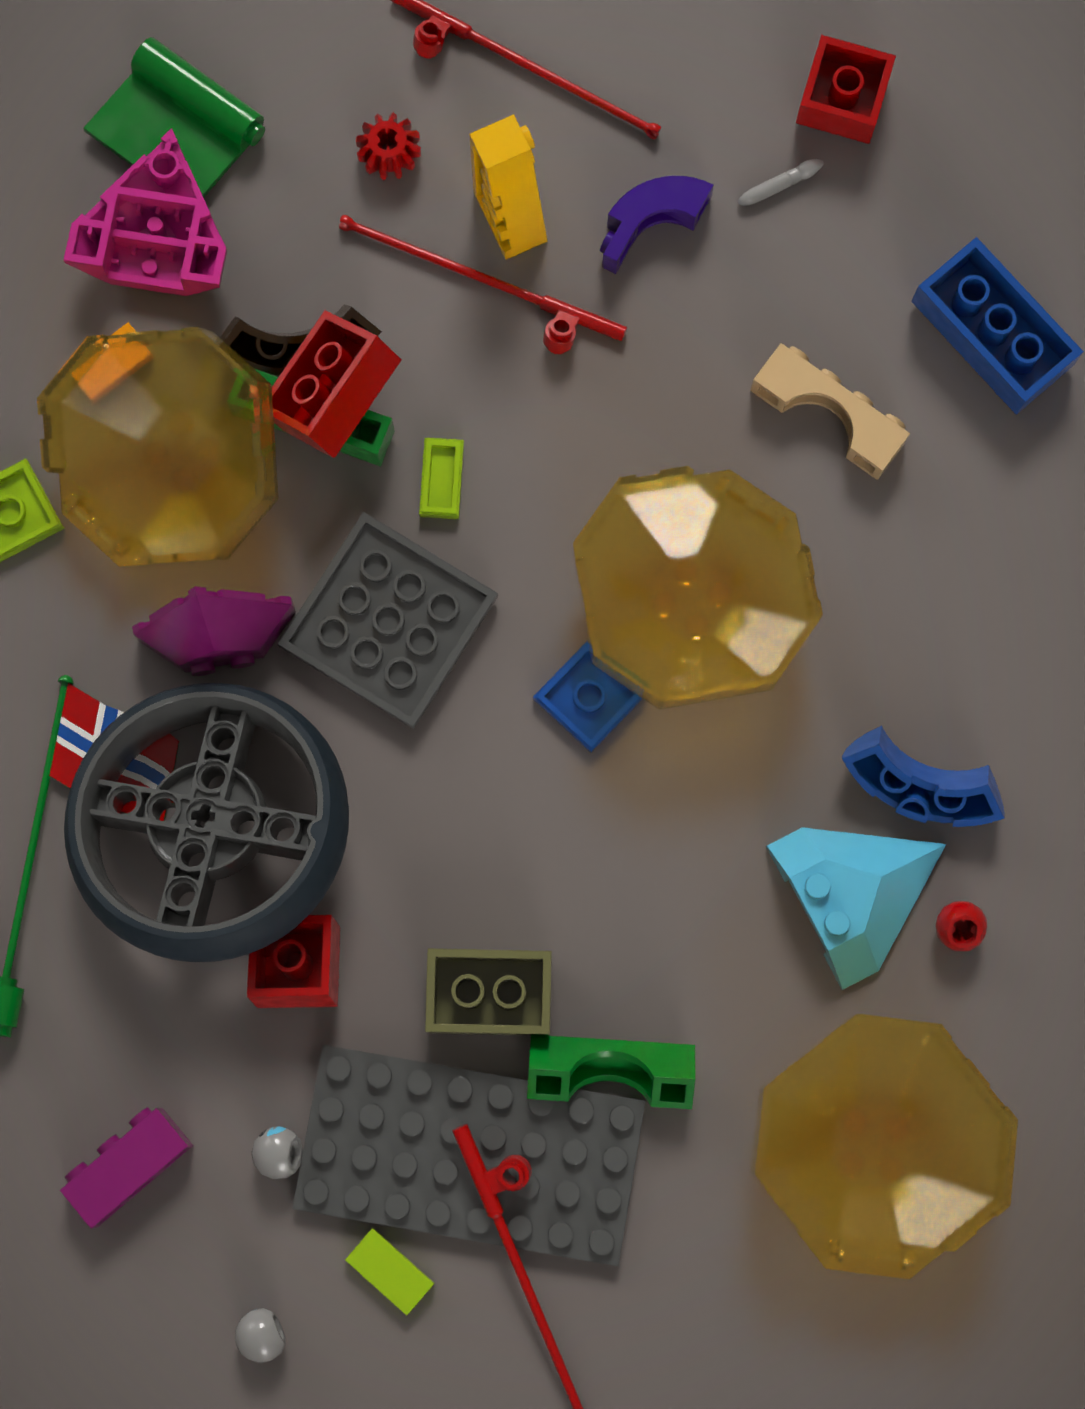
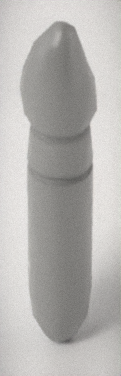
[738,159,824,206]

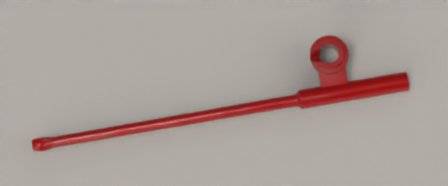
[390,0,661,140]
[339,215,627,354]
[452,1124,583,1409]

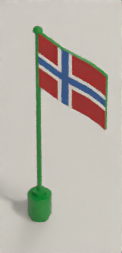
[0,675,179,1038]

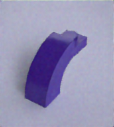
[600,176,714,274]

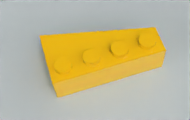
[469,114,548,260]

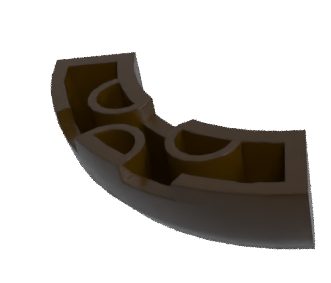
[215,304,382,375]

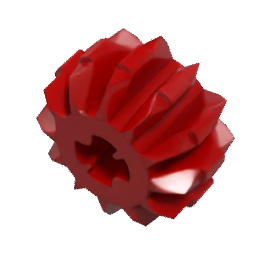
[356,112,421,181]

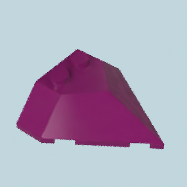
[132,586,296,676]

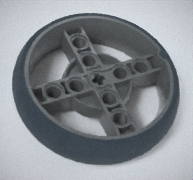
[64,683,349,962]

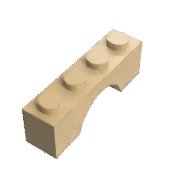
[750,343,910,480]

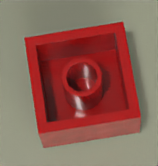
[796,34,896,144]
[247,915,341,1008]

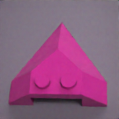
[63,128,227,296]

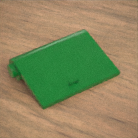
[83,37,265,198]

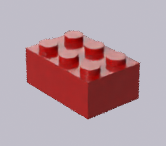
[257,310,402,458]

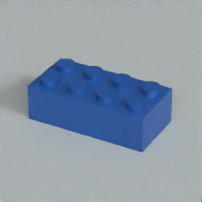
[911,237,1084,415]

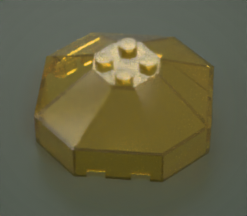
[37,327,279,567]
[572,466,823,710]
[751,1014,1018,1279]

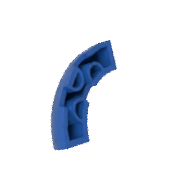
[842,726,1005,827]

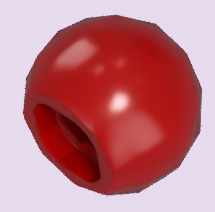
[935,901,988,951]

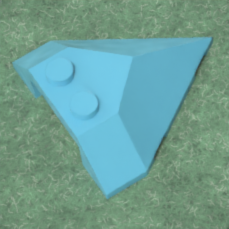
[766,827,946,990]

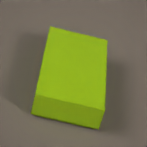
[419,438,464,519]
[345,1228,435,1316]

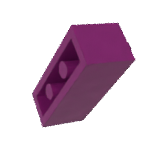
[60,1107,194,1229]

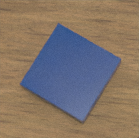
[533,640,646,753]

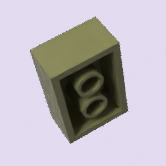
[425,948,552,1036]

